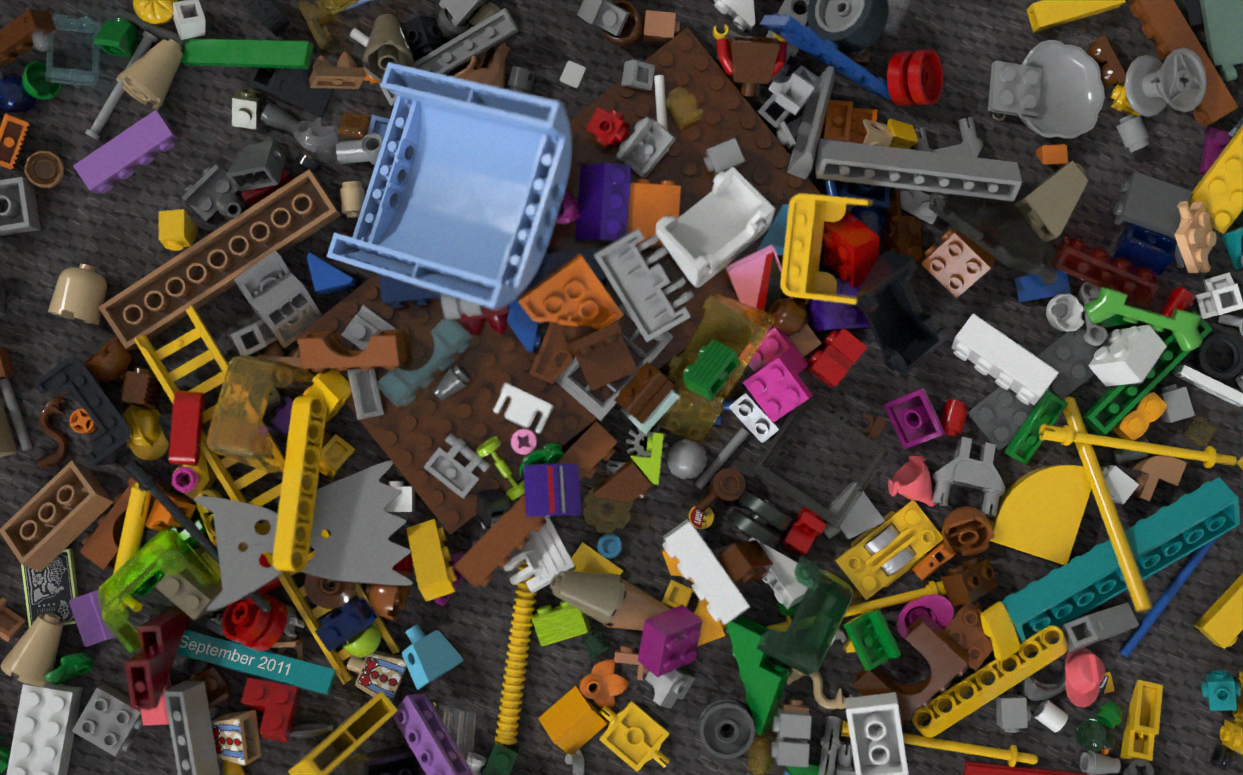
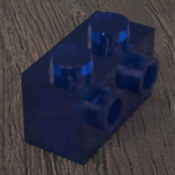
[1113,222,1177,276]
[315,597,377,652]

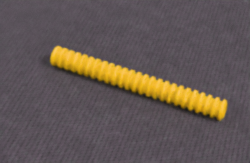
[495,562,537,745]

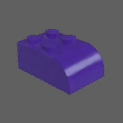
[808,279,871,332]

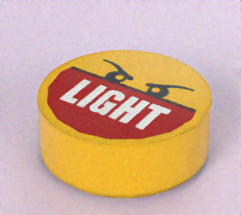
[689,506,714,529]

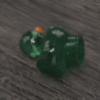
[1075,719,1115,755]

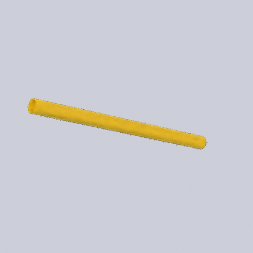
[1062,396,1152,612]

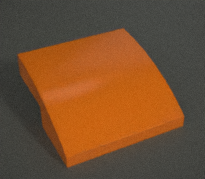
[824,100,878,144]

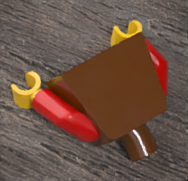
[713,24,787,96]

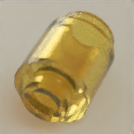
[747,738,772,775]

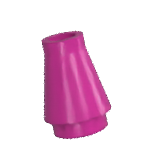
[172,467,200,492]

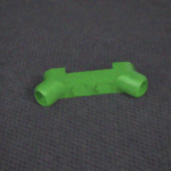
[1084,287,1203,351]

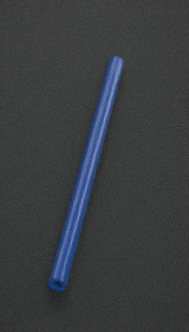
[1119,537,1219,658]

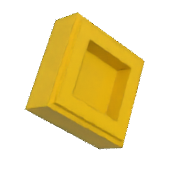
[661,579,694,608]

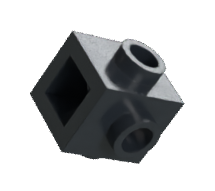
[402,15,443,57]

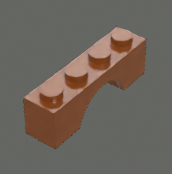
[298,329,407,372]
[80,471,171,570]

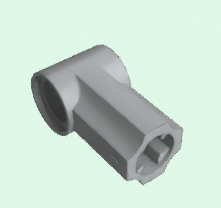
[336,133,383,165]

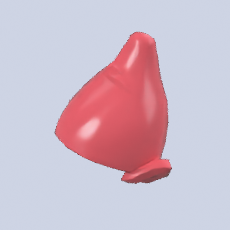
[888,456,935,507]

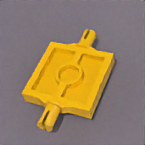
[599,700,670,772]

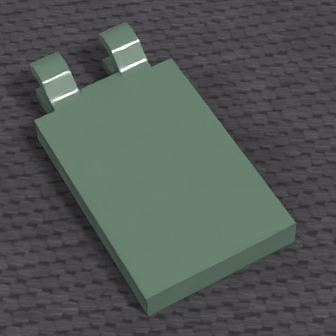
[1200,0,1243,82]

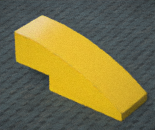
[1120,680,1163,762]

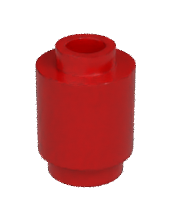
[939,399,968,437]

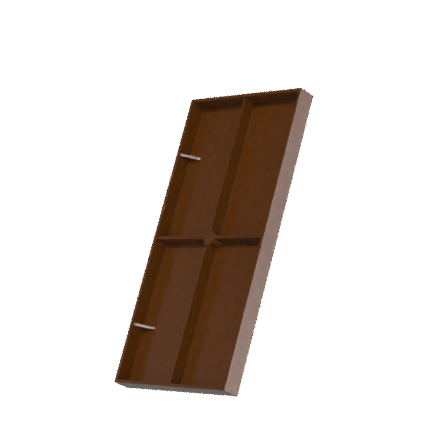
[295,27,826,535]

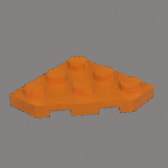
[517,254,624,330]

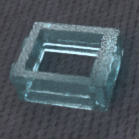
[45,14,101,87]

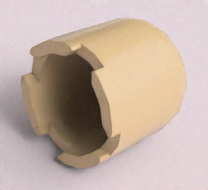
[48,263,107,325]

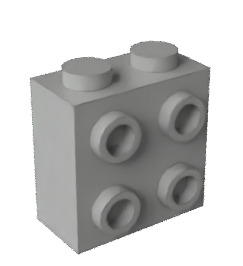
[72,683,143,756]

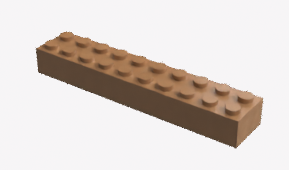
[98,169,342,350]

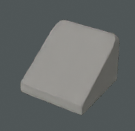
[621,60,655,91]

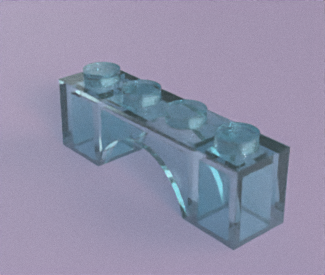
[375,318,472,407]

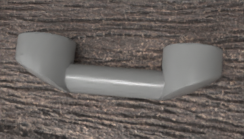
[1078,281,1107,346]

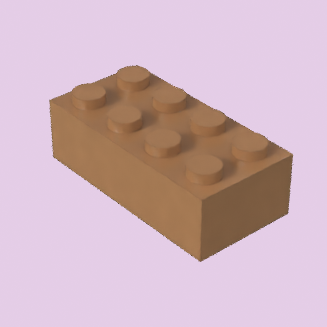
[0,460,113,572]

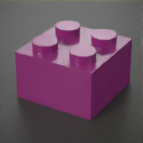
[638,605,702,677]

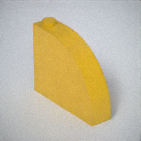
[990,465,1092,565]
[288,691,398,775]

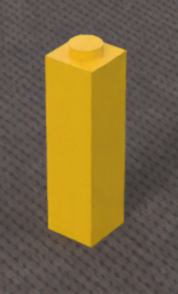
[1026,0,1126,33]

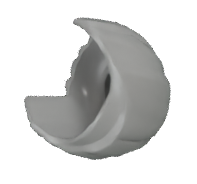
[666,439,707,479]

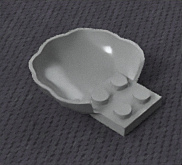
[988,40,1105,138]

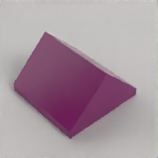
[883,388,945,449]

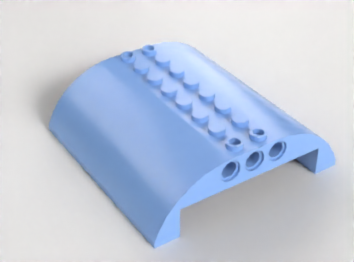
[327,62,571,310]

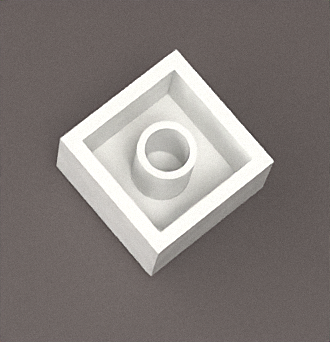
[1088,325,1167,387]

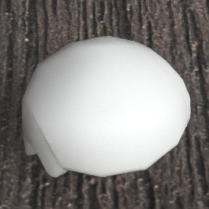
[1046,293,1084,332]

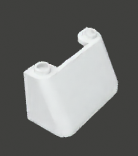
[656,167,775,288]

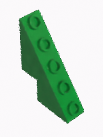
[726,614,790,736]

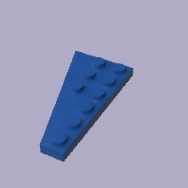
[760,13,891,100]

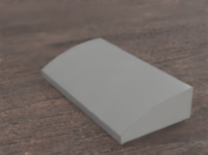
[787,66,835,180]

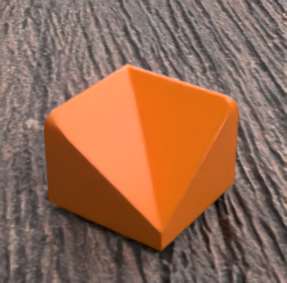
[1036,144,1068,167]

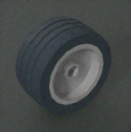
[807,0,889,53]

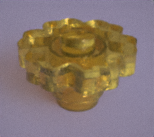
[582,488,633,534]

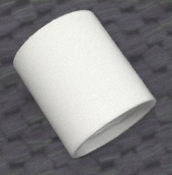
[1034,699,1068,733]

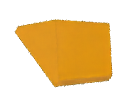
[538,685,608,754]

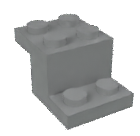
[234,251,322,348]

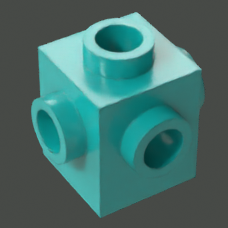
[1201,670,1240,711]

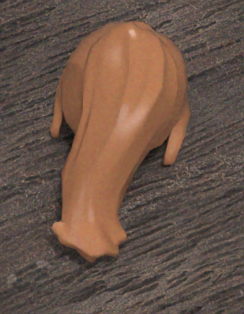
[449,42,510,89]

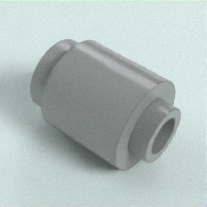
[1116,114,1150,153]

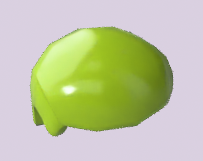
[342,622,381,658]

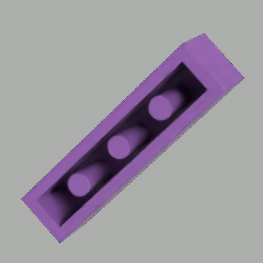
[73,110,179,194]

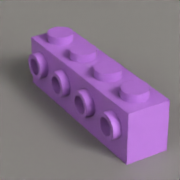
[392,693,474,775]

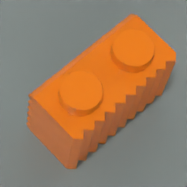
[0,113,31,169]

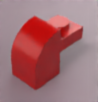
[779,507,827,556]

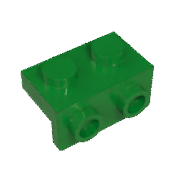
[844,610,901,671]

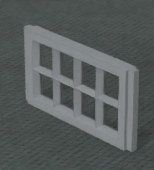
[555,303,673,421]

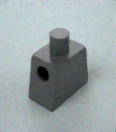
[226,136,286,192]

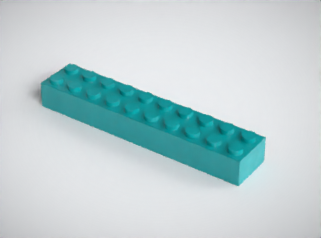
[1001,477,1240,644]

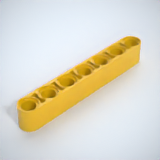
[273,395,327,572]
[912,626,1068,738]

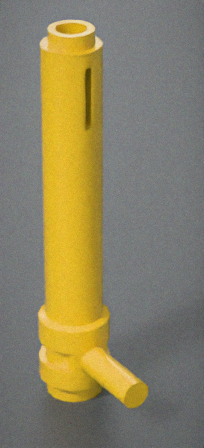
[105,481,152,612]

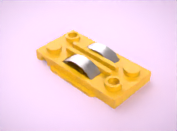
[834,500,943,600]

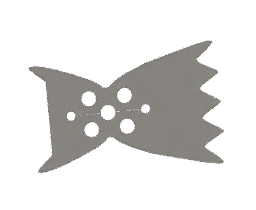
[193,460,413,611]

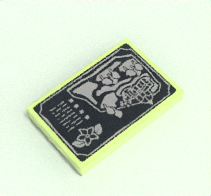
[21,548,79,627]

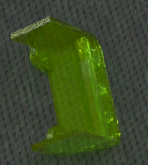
[98,529,220,653]

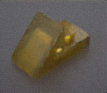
[297,1,338,52]

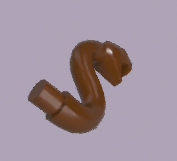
[37,396,68,468]

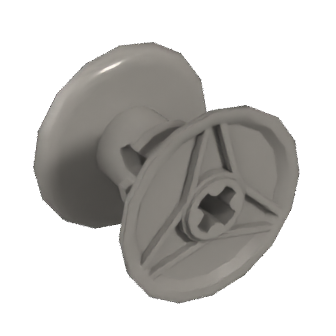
[1125,48,1207,117]

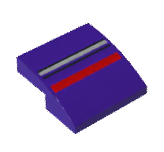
[523,464,581,517]

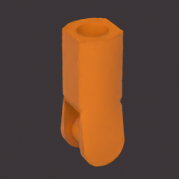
[911,541,956,582]

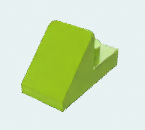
[631,432,664,484]

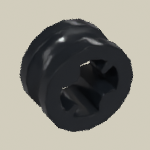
[1210,745,1234,771]

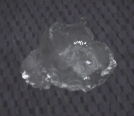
[293,117,338,164]

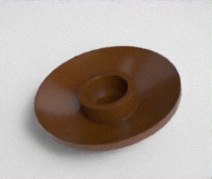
[304,574,356,609]

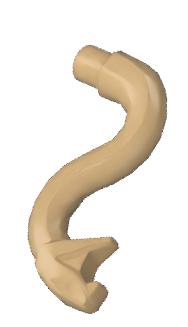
[786,664,853,710]

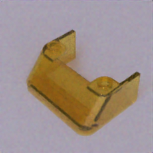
[207,355,316,473]

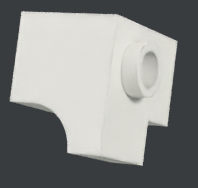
[1195,272,1243,319]

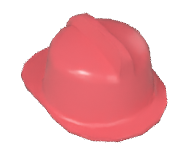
[1065,647,1105,708]

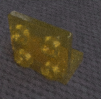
[657,372,724,444]

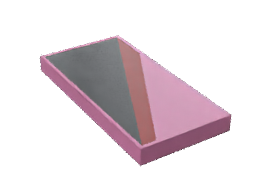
[725,245,793,341]

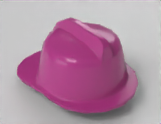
[896,594,954,640]

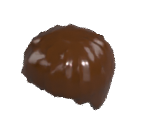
[603,1,645,46]

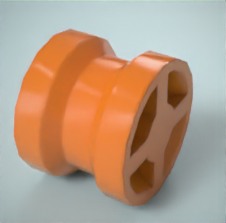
[69,408,98,433]

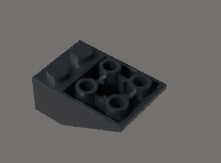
[247,37,334,118]

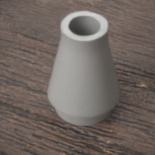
[1080,750,1121,775]

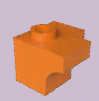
[145,492,196,532]

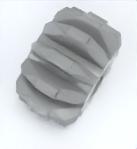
[626,425,668,457]

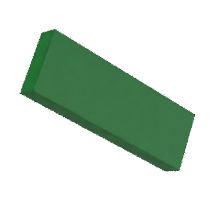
[1004,390,1068,465]

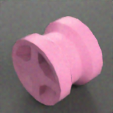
[511,429,537,454]

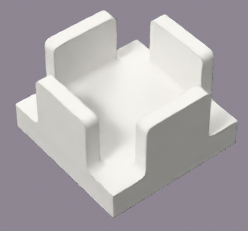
[493,383,554,433]

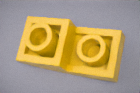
[980,602,1021,662]

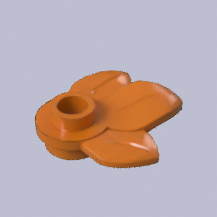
[579,659,629,708]

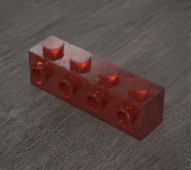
[1052,236,1159,307]

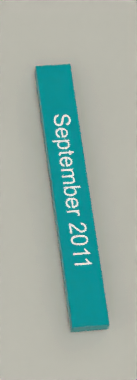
[137,619,336,695]

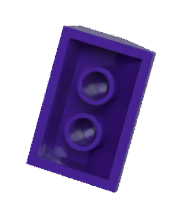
[575,163,631,244]

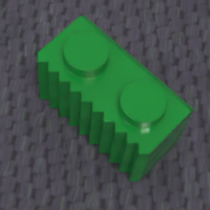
[683,339,740,401]

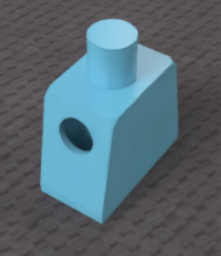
[402,624,464,690]

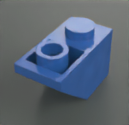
[507,297,545,353]

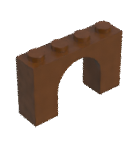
[852,613,969,723]

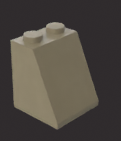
[1013,161,1088,243]
[155,546,223,620]

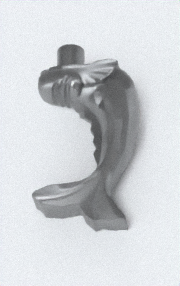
[1018,663,1066,701]

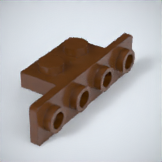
[880,191,923,267]

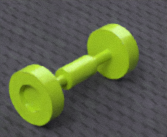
[476,436,525,500]

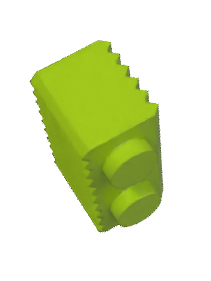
[532,601,591,647]

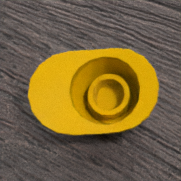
[123,405,169,461]

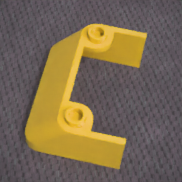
[781,194,873,304]

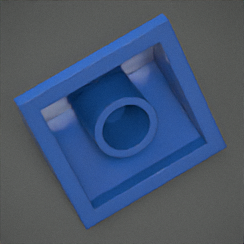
[307,253,361,296]

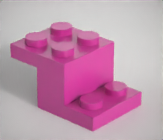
[740,327,812,423]

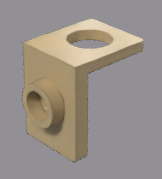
[862,119,893,147]

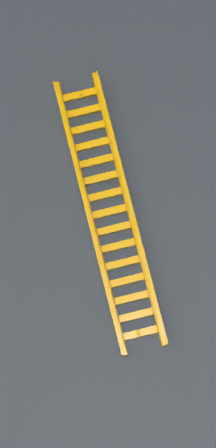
[134,306,400,685]

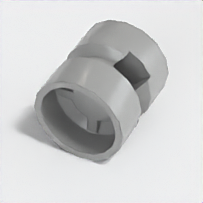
[441,293,483,320]

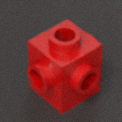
[586,107,630,147]

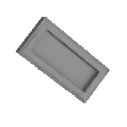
[347,368,384,420]

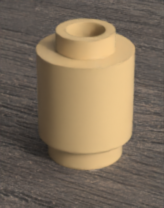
[340,181,365,219]

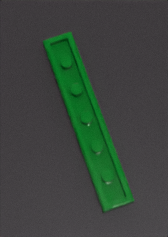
[181,39,313,69]

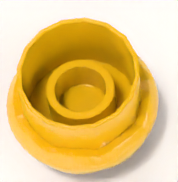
[133,0,178,25]

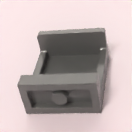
[1113,171,1192,244]

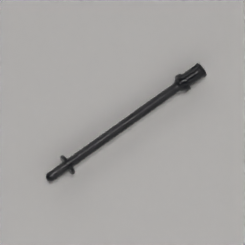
[124,459,272,613]

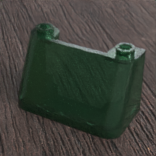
[756,556,853,675]

